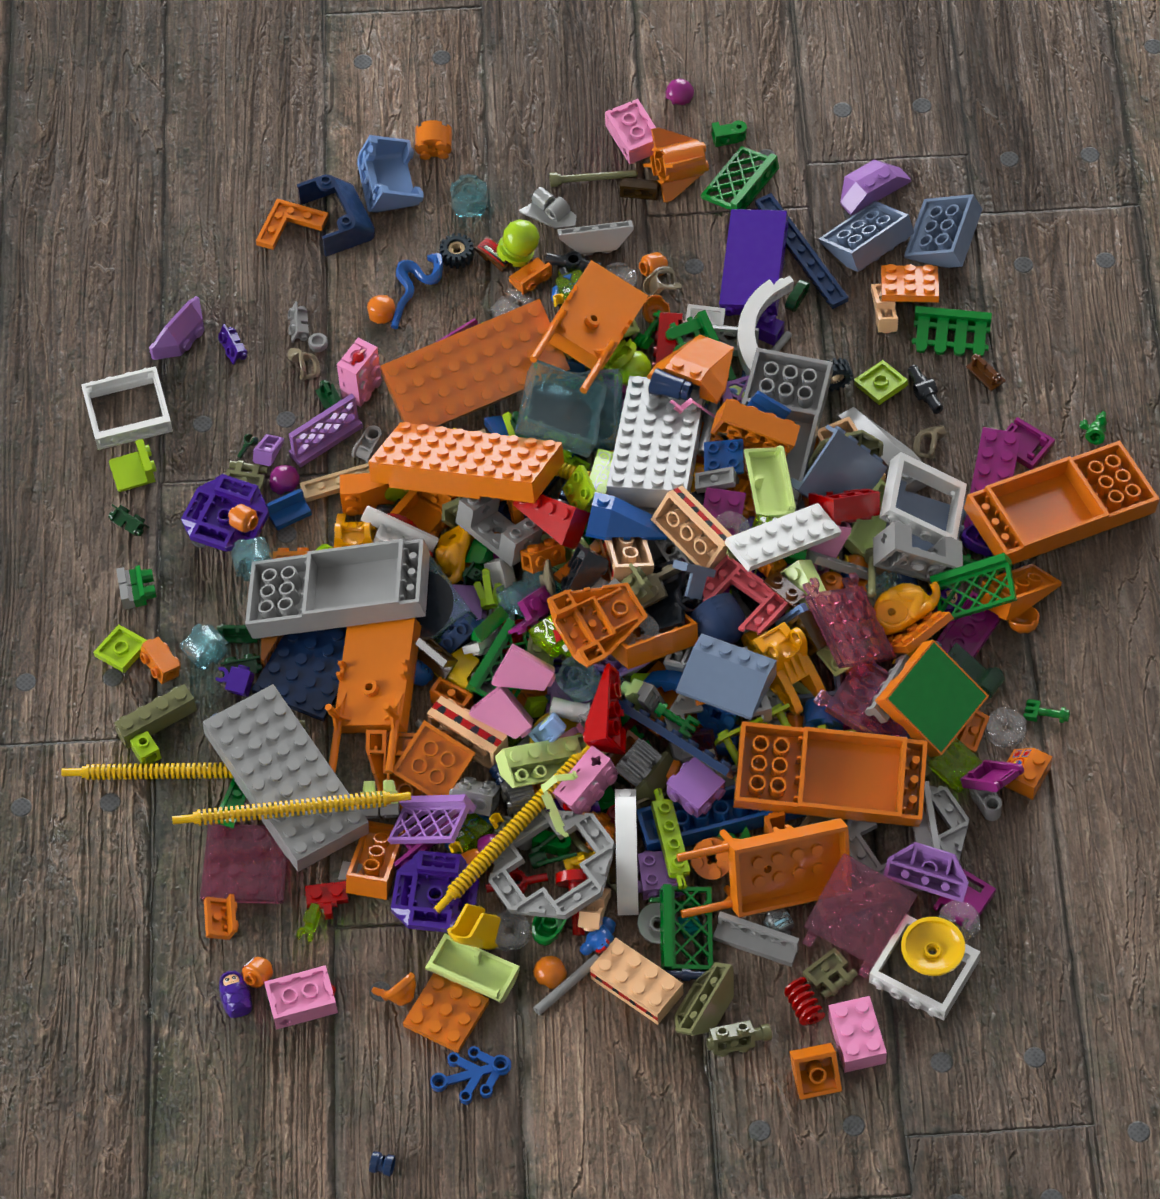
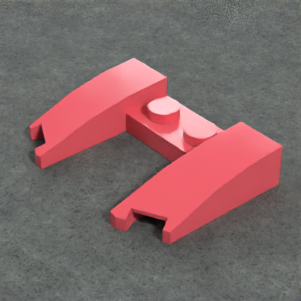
[702,555,790,635]

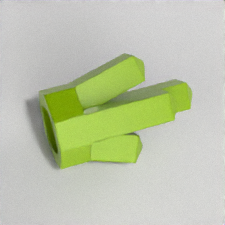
[473,568,503,610]

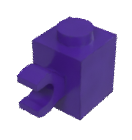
[755,311,784,346]
[215,665,255,697]

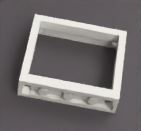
[81,366,173,450]
[879,452,967,545]
[869,914,980,1021]

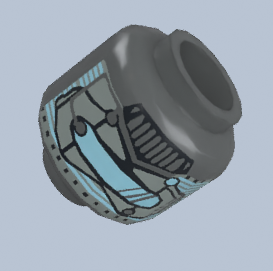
[763,909,794,935]

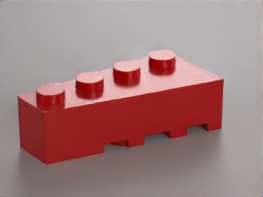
[652,312,683,369]
[512,494,590,550]

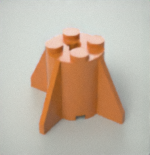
[643,127,709,202]

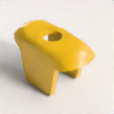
[432,647,479,699]
[447,904,501,950]

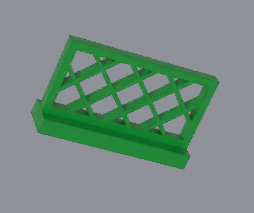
[701,146,779,210]
[930,553,1017,621]
[465,617,530,698]
[660,884,713,971]

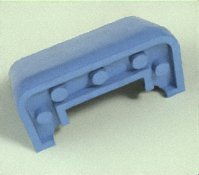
[357,135,424,213]

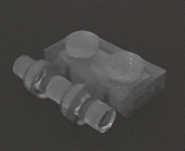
[491,287,535,316]

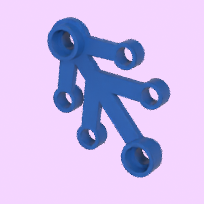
[430,1046,511,1105]

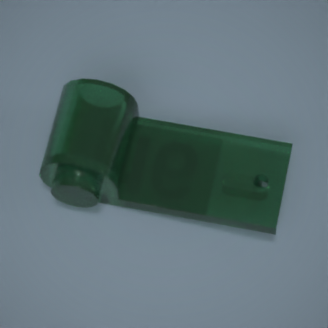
[948,642,1005,699]

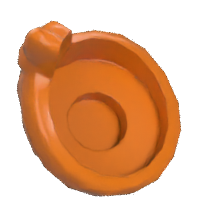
[371,972,416,1006]

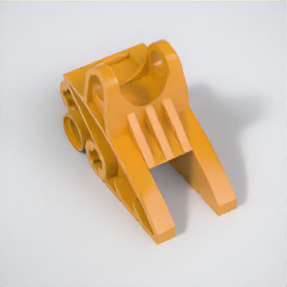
[334,513,377,548]
[741,622,827,716]

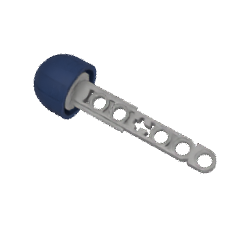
[646,510,746,645]

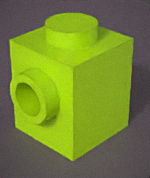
[130,731,162,766]

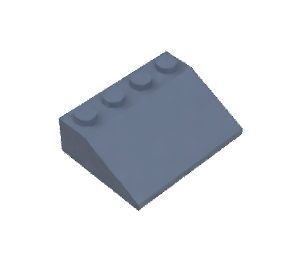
[904,194,982,268]
[818,201,914,272]
[676,633,777,720]

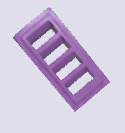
[253,434,284,466]

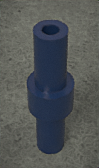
[665,969,706,981]

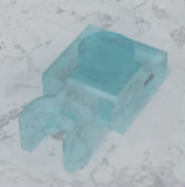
[865,571,898,593]

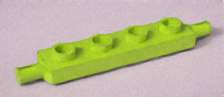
[651,788,690,890]

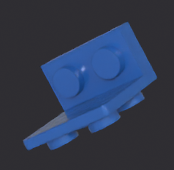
[704,439,744,474]

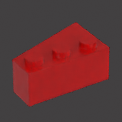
[808,489,880,525]

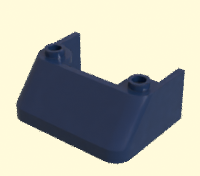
[297,174,375,257]

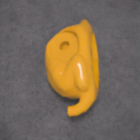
[435,525,475,585]
[873,582,941,636]

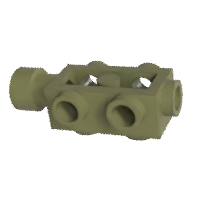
[706,1020,772,1057]

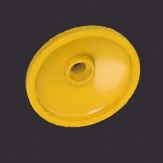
[901,917,965,976]

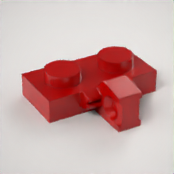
[305,881,349,920]

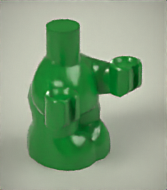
[1079,411,1107,445]

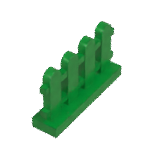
[912,306,992,357]
[665,310,737,381]

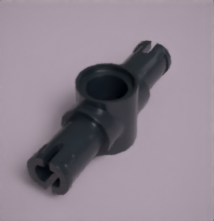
[545,251,603,276]
[907,365,943,414]

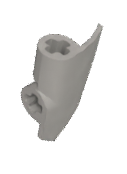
[519,187,577,229]

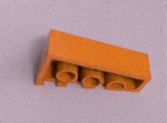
[710,399,800,453]

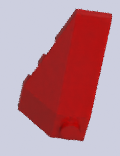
[583,663,626,755]

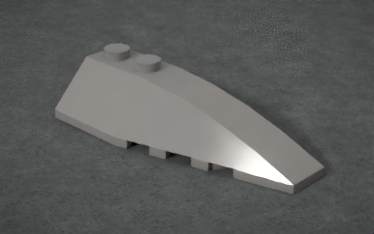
[837,407,928,493]

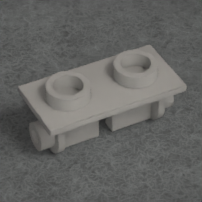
[288,301,309,343]

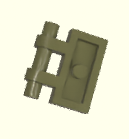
[225,460,269,493]
[802,947,858,1000]

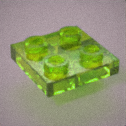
[928,737,983,793]

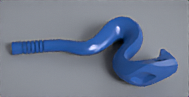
[391,253,443,329]

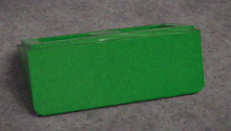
[470,606,509,642]

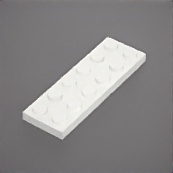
[725,503,842,572]

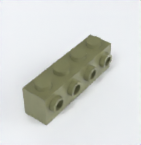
[114,684,197,749]

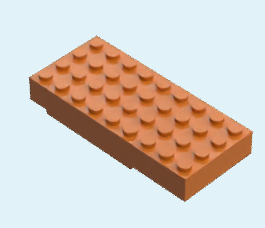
[379,299,570,427]
[368,422,564,503]
[964,440,1160,565]
[733,721,928,827]

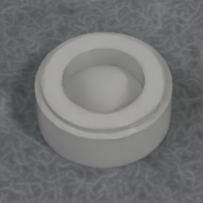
[308,333,328,352]

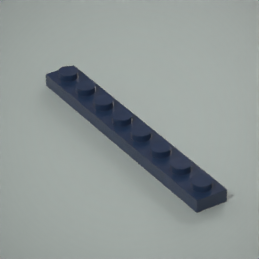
[755,193,849,309]
[619,699,737,780]

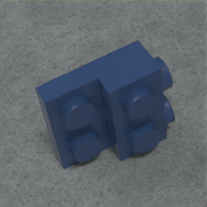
[439,615,485,654]

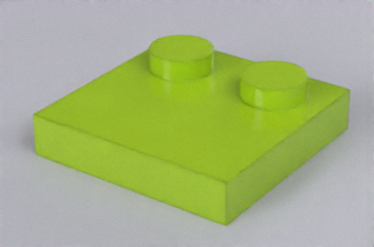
[854,360,908,405]
[93,624,146,673]

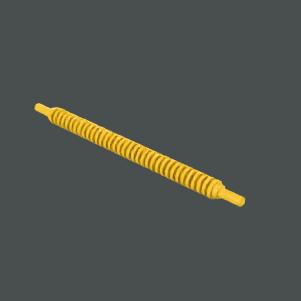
[433,745,590,914]
[61,762,233,780]
[172,790,411,826]

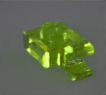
[297,903,321,942]

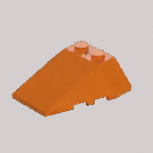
[647,334,734,404]
[547,582,648,668]
[366,730,448,812]

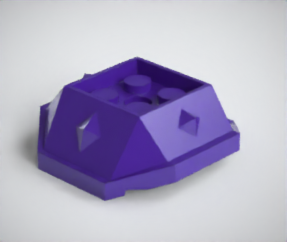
[181,474,269,552]
[391,851,480,932]

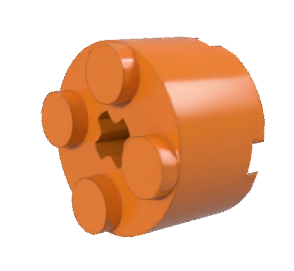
[415,120,452,160]
[691,837,729,880]

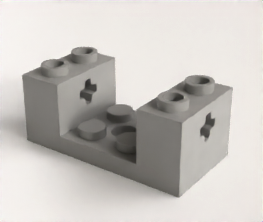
[455,496,543,567]
[873,521,963,583]

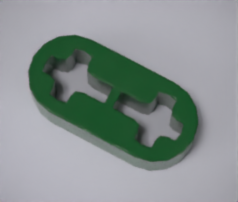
[785,279,810,312]

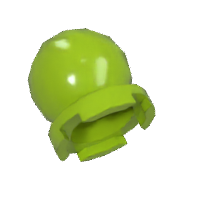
[496,219,540,267]
[605,339,652,387]

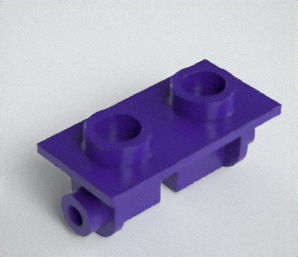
[218,324,248,365]

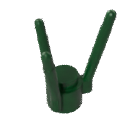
[528,833,578,870]

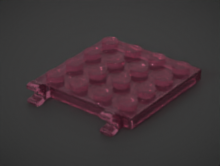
[803,572,896,668]
[813,651,908,737]
[200,809,288,904]
[802,853,917,978]

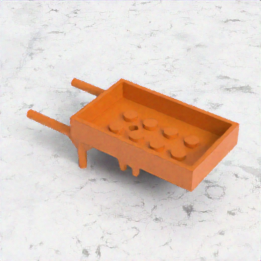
[530,260,648,394]
[325,618,421,774]
[676,818,852,918]

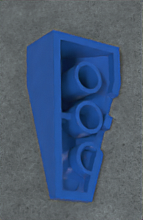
[585,492,667,540]

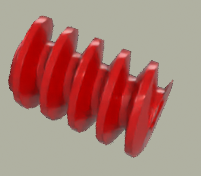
[784,977,825,1026]

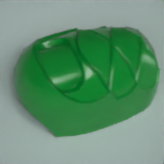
[532,916,567,946]

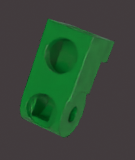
[711,120,747,147]
[532,829,571,856]

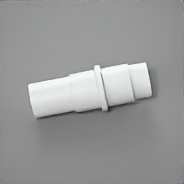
[549,697,591,723]

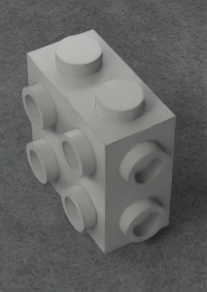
[449,777,501,816]

